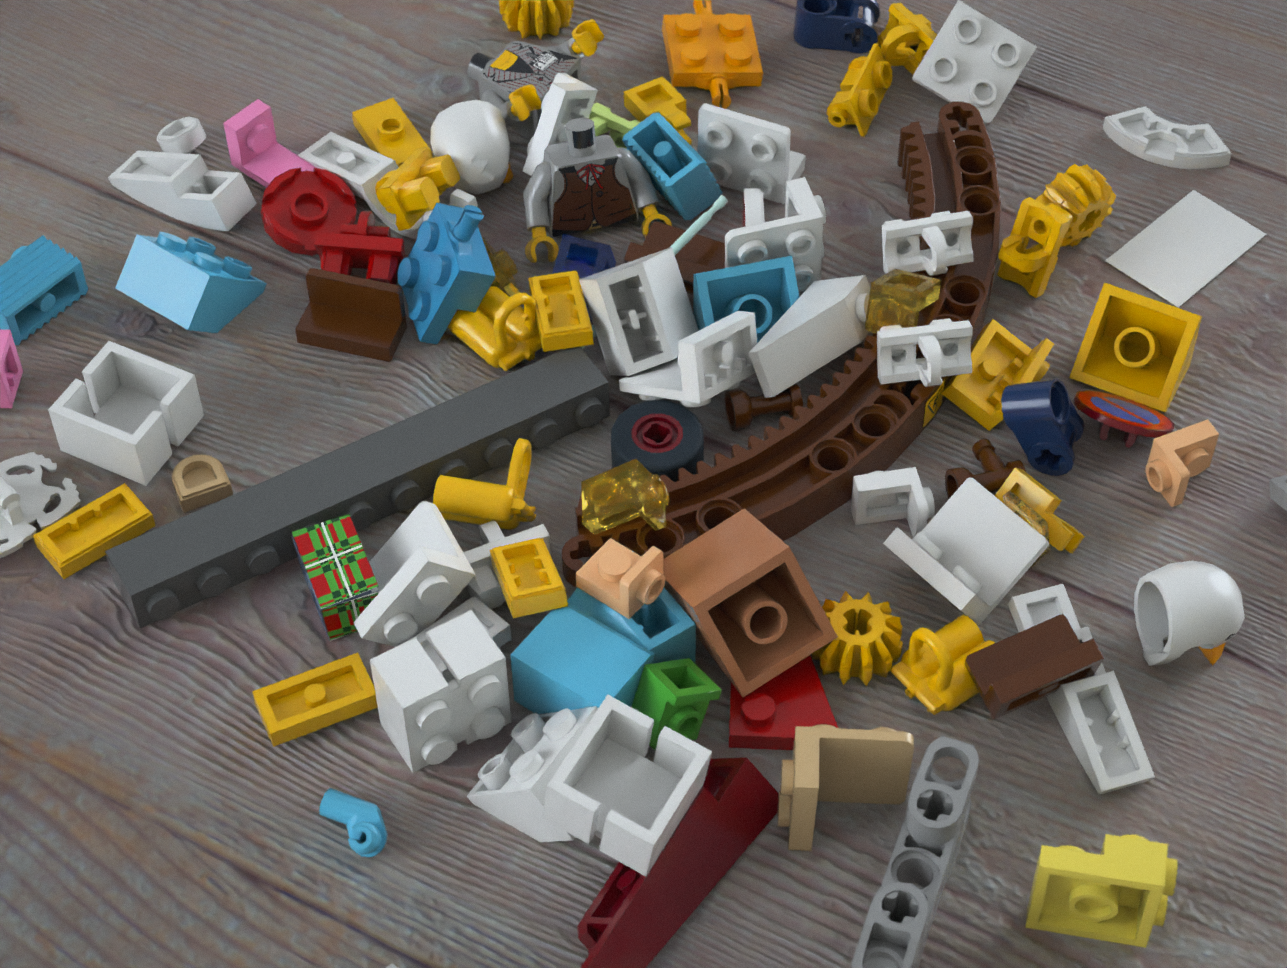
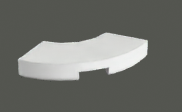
[1103,106,1232,170]

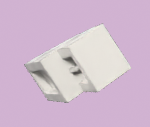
[108,151,257,232]

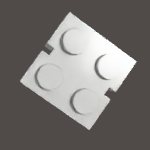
[48,341,204,486]
[370,610,512,773]
[542,694,712,876]

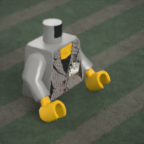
[467,19,604,140]

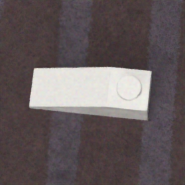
[748,275,881,398]

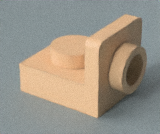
[1145,419,1219,507]
[576,538,666,619]

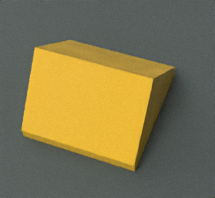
[1069,282,1202,412]

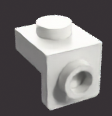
[851,467,935,538]

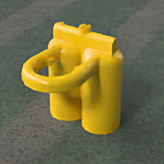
[448,286,542,371]
[433,438,536,530]
[891,615,995,715]

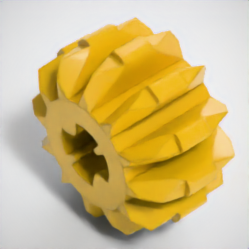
[499,0,574,40]
[1036,164,1116,247]
[812,590,903,686]

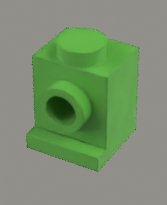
[631,658,722,750]

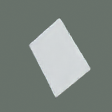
[1105,190,1267,308]

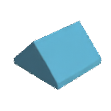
[693,256,799,343]
[510,604,656,714]

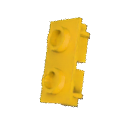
[827,43,892,136]

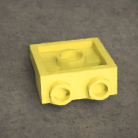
[1025,834,1178,948]

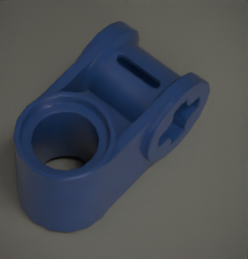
[793,0,880,54]
[1001,378,1085,476]

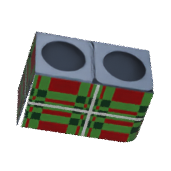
[292,514,380,641]

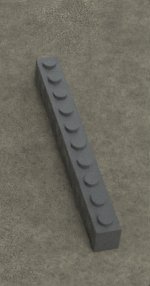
[105,347,610,628]

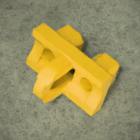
[877,3,937,74]
[375,146,460,231]
[997,197,1073,298]

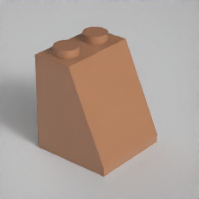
[663,508,838,697]

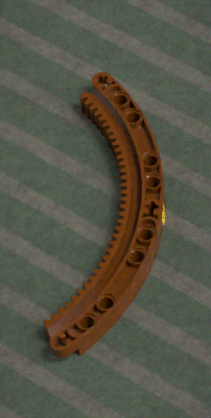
[562,101,1001,587]

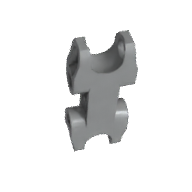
[851,736,979,968]

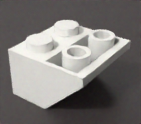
[579,248,699,376]
[467,706,598,843]

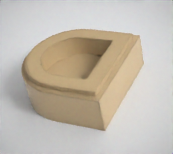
[172,455,233,513]

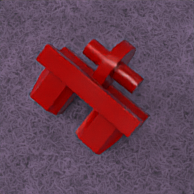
[314,211,408,285]

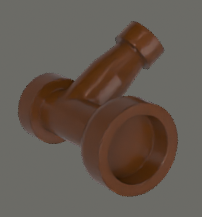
[724,373,803,431]
[945,439,1026,499]

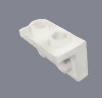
[523,73,598,176]

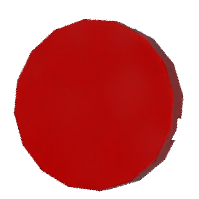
[261,168,357,256]

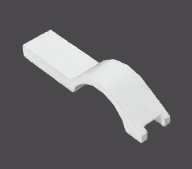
[298,132,478,239]

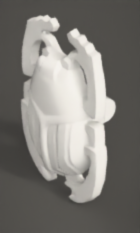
[0,452,81,559]

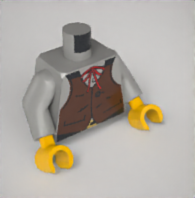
[523,118,672,263]

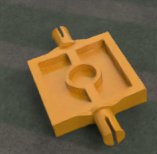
[662,0,763,109]

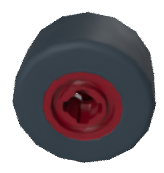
[611,400,704,494]

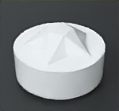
[157,117,206,154]

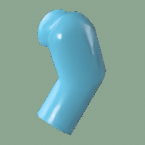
[319,788,388,858]

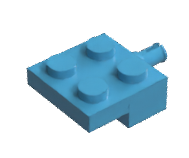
[397,203,496,344]

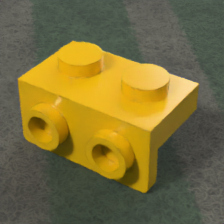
[941,319,1054,431]

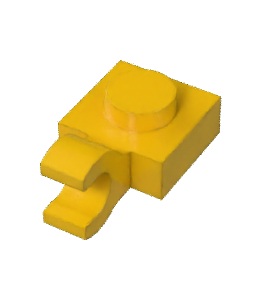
[623,76,692,145]
[995,468,1085,554]

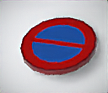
[1073,390,1175,448]

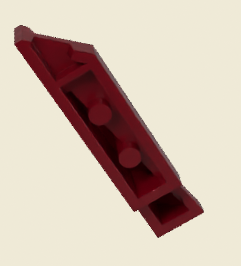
[577,757,779,968]

